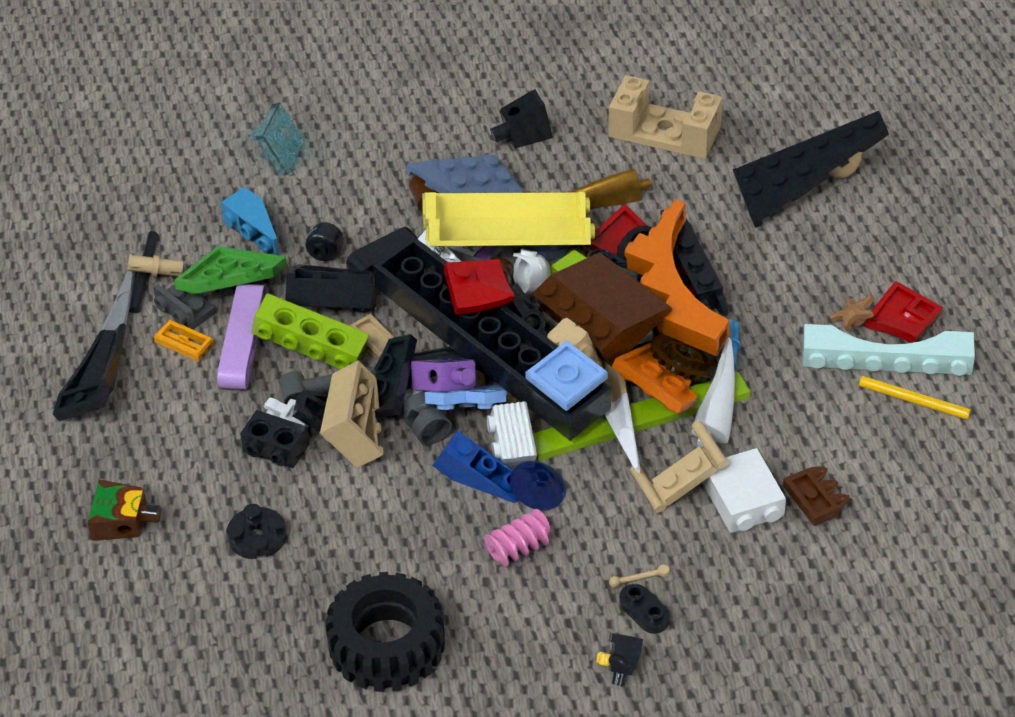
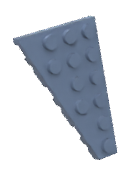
[405,155,569,260]

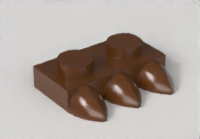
[783,466,849,526]

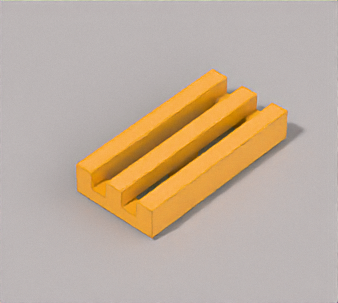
[154,320,215,362]

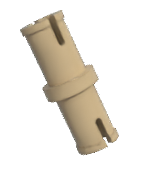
[127,254,183,277]

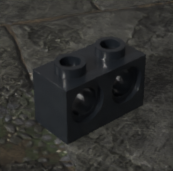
[240,410,309,468]

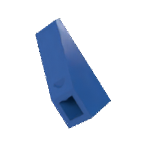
[432,430,528,503]

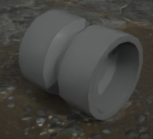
[401,392,452,446]

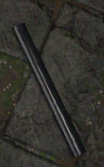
[129,231,159,313]

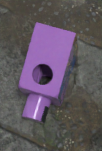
[411,357,476,391]

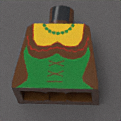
[87,480,161,541]

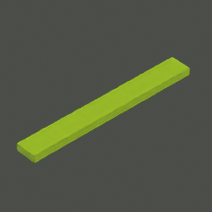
[533,372,750,461]

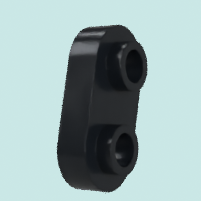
[619,584,670,634]

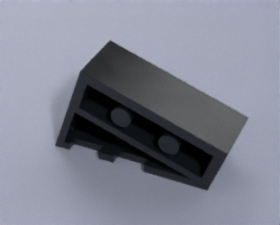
[285,264,377,312]

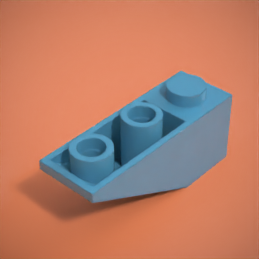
[221,187,279,255]

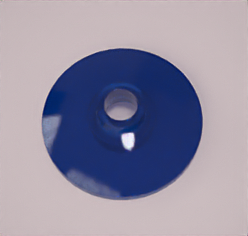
[509,461,566,510]

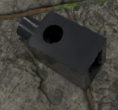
[490,89,553,149]

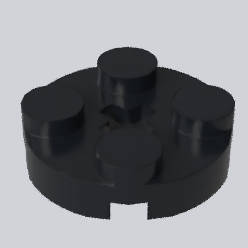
[226,504,286,559]

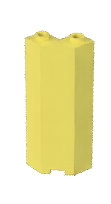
[422,192,595,247]

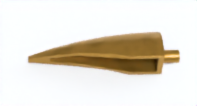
[569,168,651,208]

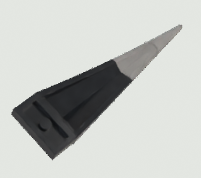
[53,271,136,421]

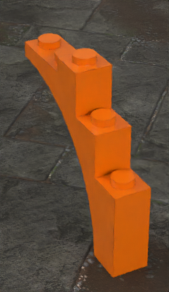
[625,199,730,357]

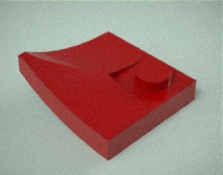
[585,204,647,256]
[444,259,514,315]
[864,281,943,343]

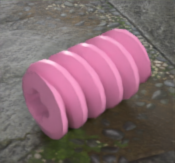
[483,509,550,567]

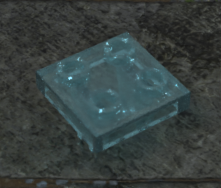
[248,103,305,175]

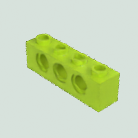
[251,293,369,370]

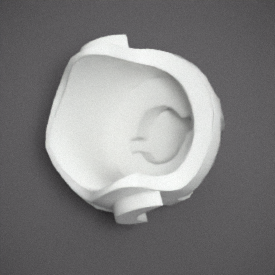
[513,249,552,299]

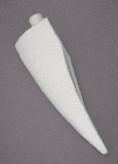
[691,338,735,447]

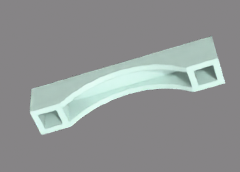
[802,324,975,376]

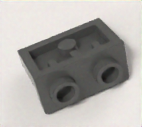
[153,284,216,329]

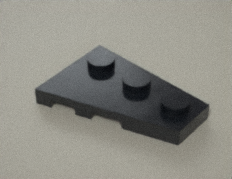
[374,334,417,418]

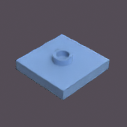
[525,340,608,411]

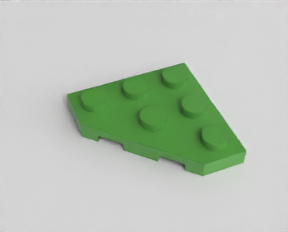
[174,246,287,294]

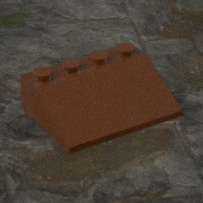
[532,252,672,367]

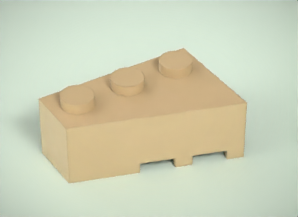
[320,360,384,467]

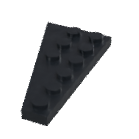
[733,111,889,228]

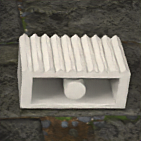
[487,401,537,467]

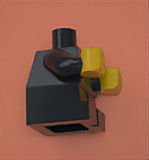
[596,632,643,686]

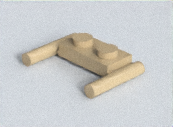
[630,420,728,513]

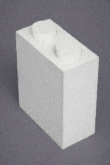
[702,448,786,533]

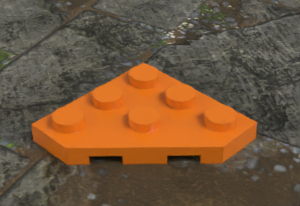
[612,343,697,414]

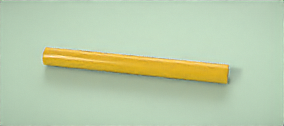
[859,376,971,420]

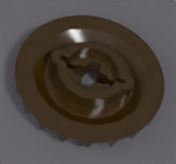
[649,334,718,382]

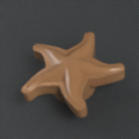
[829,294,874,331]

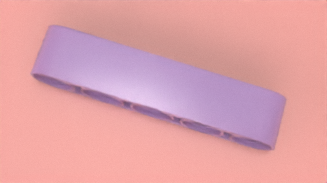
[217,284,266,390]

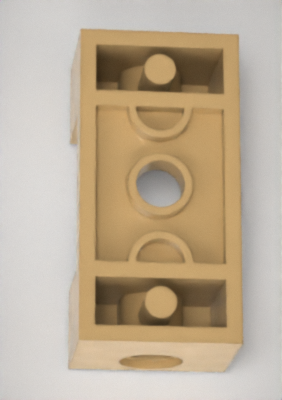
[609,75,723,159]

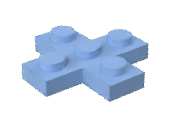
[425,385,508,410]

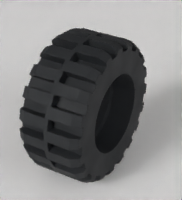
[326,572,445,692]

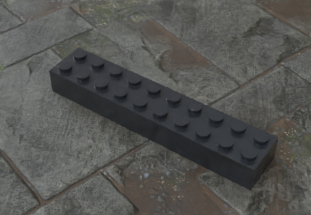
[373,236,611,441]

